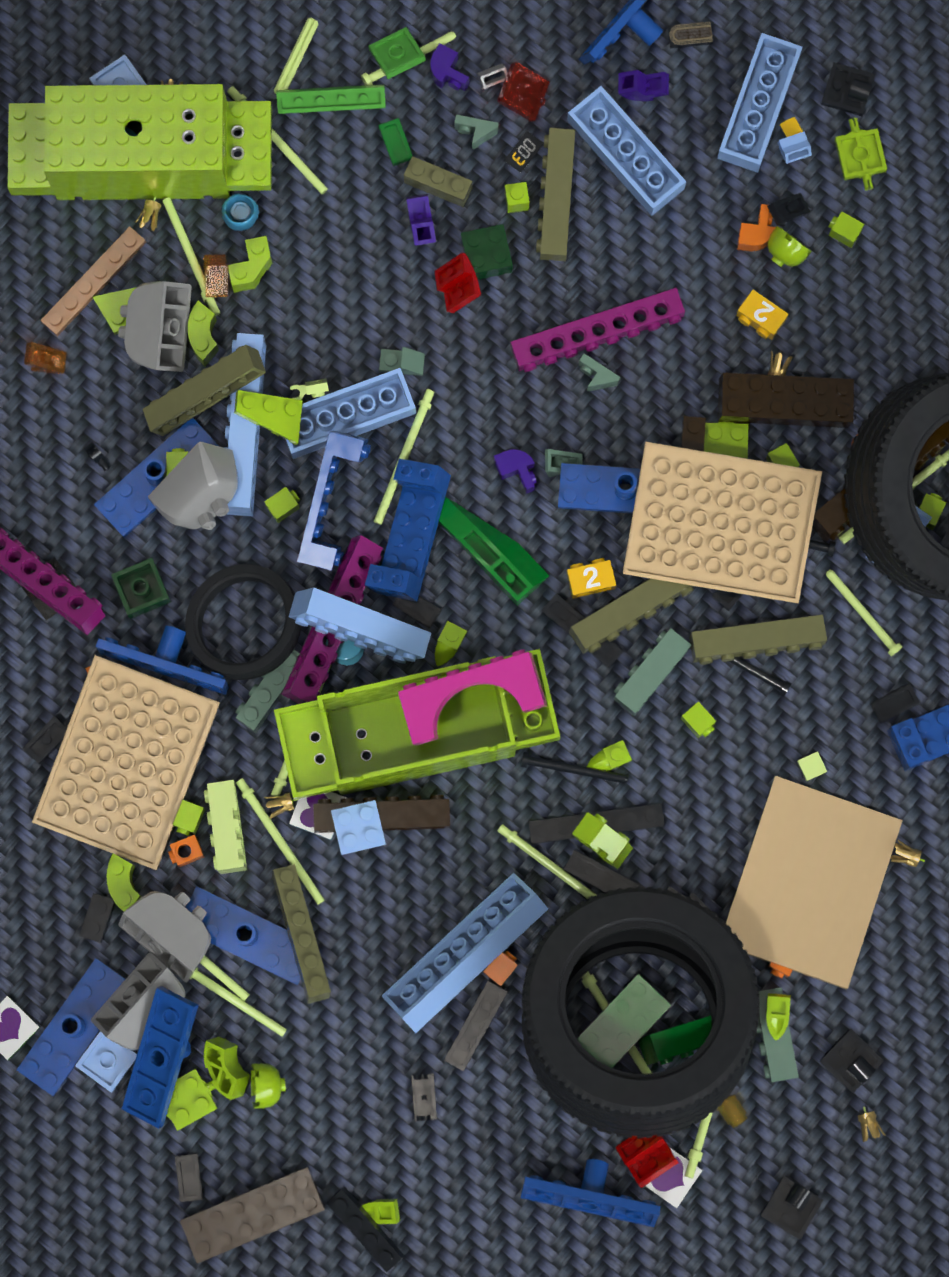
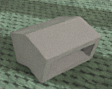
[477,64,509,89]

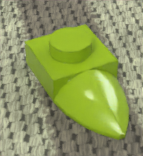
[435,621,467,666]
[587,740,632,771]
[766,993,791,1040]
[361,1199,400,1224]

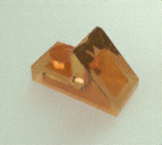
[203,255,228,297]
[24,342,66,374]

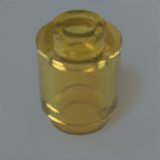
[717,1094,748,1128]

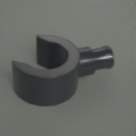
[84,442,110,471]

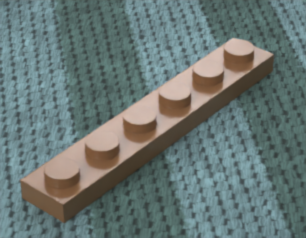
[40,226,146,337]

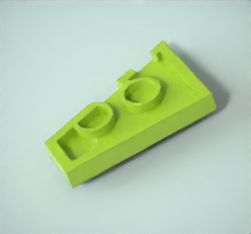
[93,287,136,335]
[234,390,303,445]

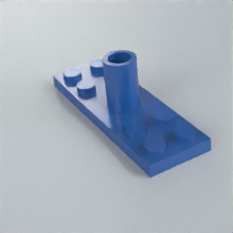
[578,0,663,65]
[94,418,220,538]
[558,463,640,514]
[96,626,229,695]
[186,886,301,985]
[17,958,125,1096]
[122,986,199,1129]
[520,1159,661,1227]

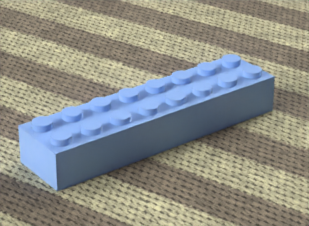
[224,333,266,516]
[382,873,548,1033]

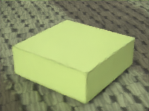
[797,752,827,781]

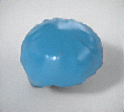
[221,193,259,231]

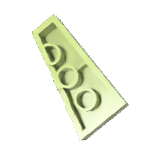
[204,780,248,874]

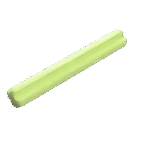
[274,18,318,94]

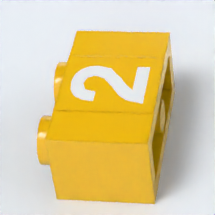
[736,290,789,340]
[566,558,616,599]

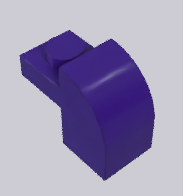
[430,43,469,91]
[618,70,669,101]
[406,194,436,246]
[494,449,537,494]

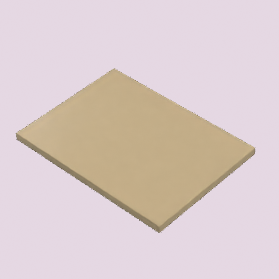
[623,441,822,603]
[32,655,221,870]
[726,776,903,990]

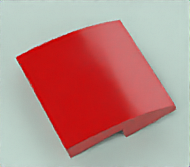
[434,253,481,313]
[615,1135,679,1188]

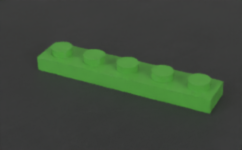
[276,85,386,114]

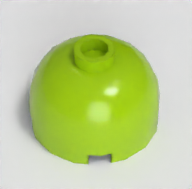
[767,226,812,267]
[251,1063,286,1109]

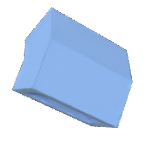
[777,131,812,164]

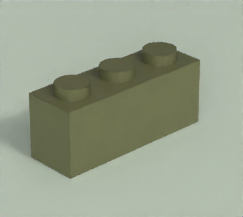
[404,156,472,208]

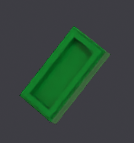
[378,118,412,166]

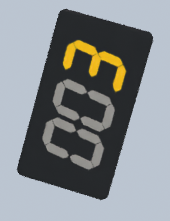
[504,131,544,173]

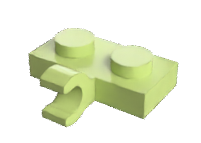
[290,378,329,400]

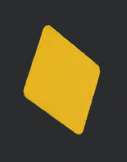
[780,117,803,137]

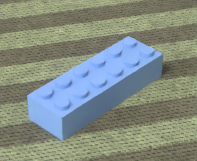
[717,33,802,173]
[567,86,686,216]
[285,368,416,459]
[289,588,431,664]

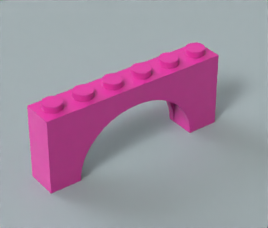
[398,649,547,745]

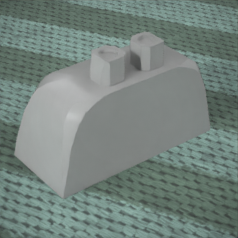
[118,281,192,372]
[148,442,238,530]
[118,891,211,983]
[91,952,186,1050]

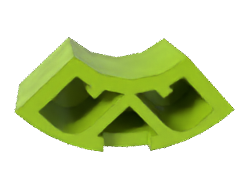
[188,300,219,366]
[107,853,142,912]
[204,1037,250,1100]

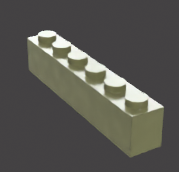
[536,128,575,261]
[143,345,266,436]
[569,579,694,654]
[689,615,827,665]
[272,864,331,1004]

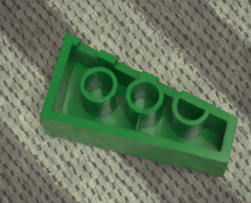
[638,1016,712,1065]

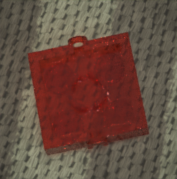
[497,62,550,121]

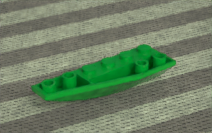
[439,496,549,606]

